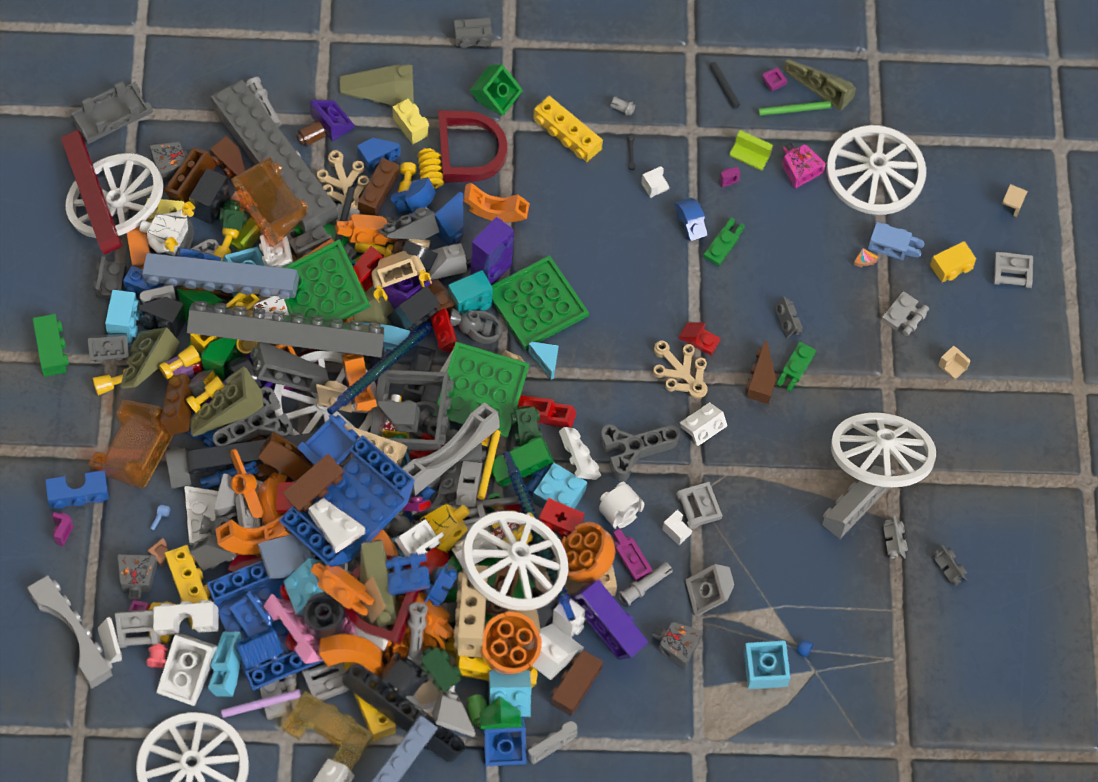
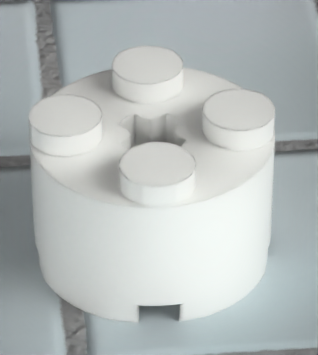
[599,482,644,528]

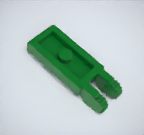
[703,217,745,266]
[777,342,817,392]

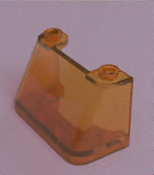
[231,157,308,247]
[88,400,173,488]

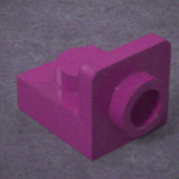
[52,512,74,546]

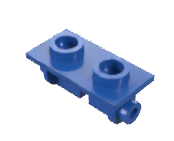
[424,563,457,606]

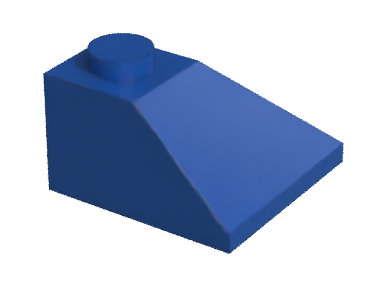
[435,192,463,246]
[484,716,526,766]

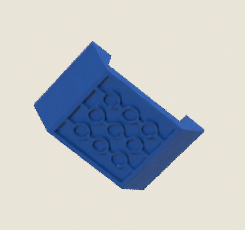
[278,435,415,567]
[207,560,324,691]

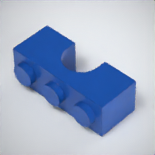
[45,470,109,509]

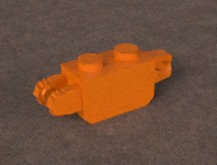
[335,214,397,245]
[311,563,374,615]
[398,592,455,638]

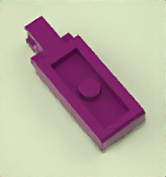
[613,529,653,581]

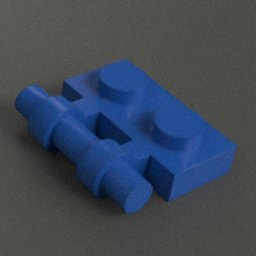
[386,553,430,595]

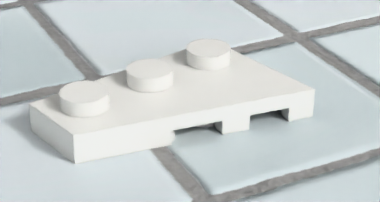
[559,427,602,480]
[184,486,219,546]
[309,498,365,553]

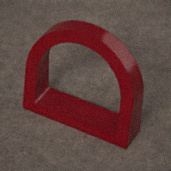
[438,110,508,183]
[344,555,425,645]

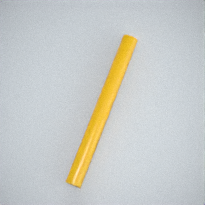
[477,430,501,500]

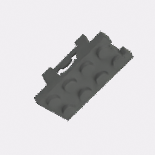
[70,81,153,144]

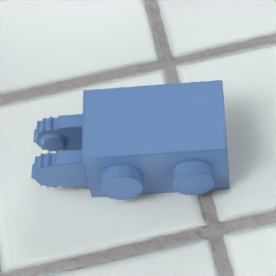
[868,222,925,260]

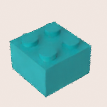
[448,270,493,315]

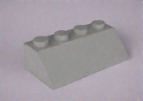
[822,465,895,539]

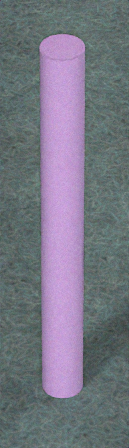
[221,689,301,718]

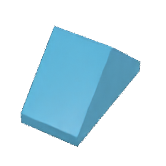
[528,342,559,380]

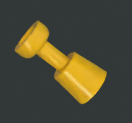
[398,162,417,192]
[213,228,239,261]
[354,243,394,258]
[236,339,258,353]
[159,344,201,380]
[92,368,127,396]
[186,376,225,413]

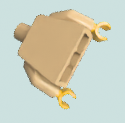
[372,251,432,303]

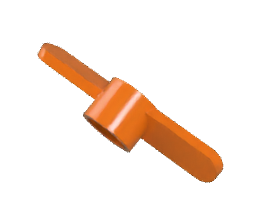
[230,449,264,518]

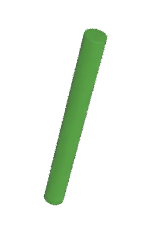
[758,101,831,116]

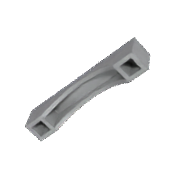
[402,402,500,496]
[27,575,113,689]

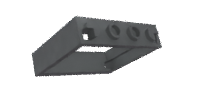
[370,370,453,452]

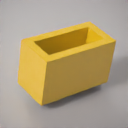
[930,241,976,282]

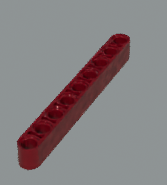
[61,129,122,255]

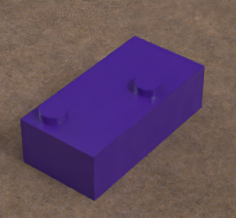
[470,217,514,285]
[570,579,648,660]

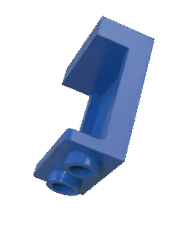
[297,414,360,466]

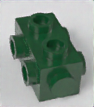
[219,200,247,230]
[511,405,542,446]
[420,646,462,692]

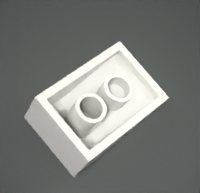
[523,624,584,680]
[157,634,218,706]

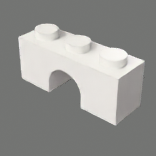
[154,600,218,635]

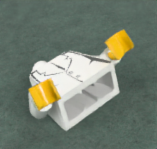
[140,202,195,256]

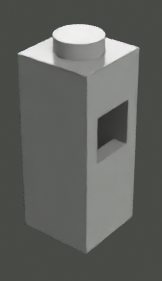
[456,461,482,507]

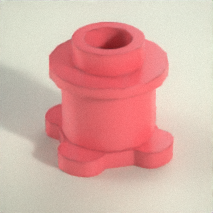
[147,644,169,668]

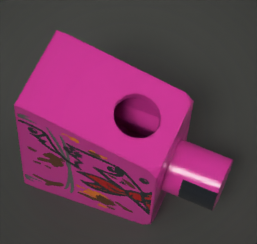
[782,143,826,188]

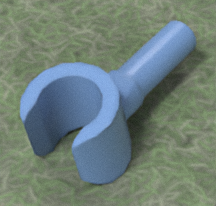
[150,505,170,531]

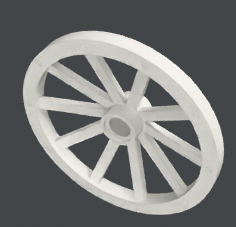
[827,125,926,215]
[66,153,163,238]
[274,351,377,435]
[831,413,936,487]
[462,511,568,610]
[137,713,249,782]

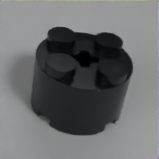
[303,592,345,640]
[380,652,428,698]

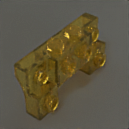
[282,691,373,771]

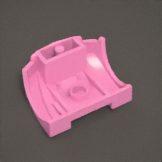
[264,594,356,664]

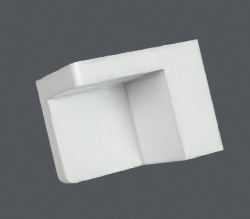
[641,166,669,198]
[662,510,692,545]

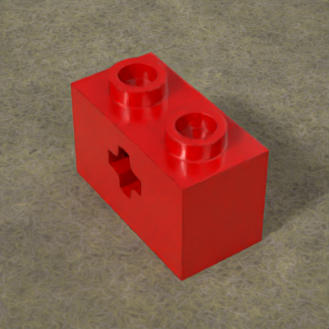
[539,498,585,538]

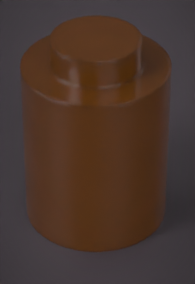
[296,120,326,147]

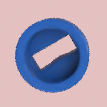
[797,640,814,658]

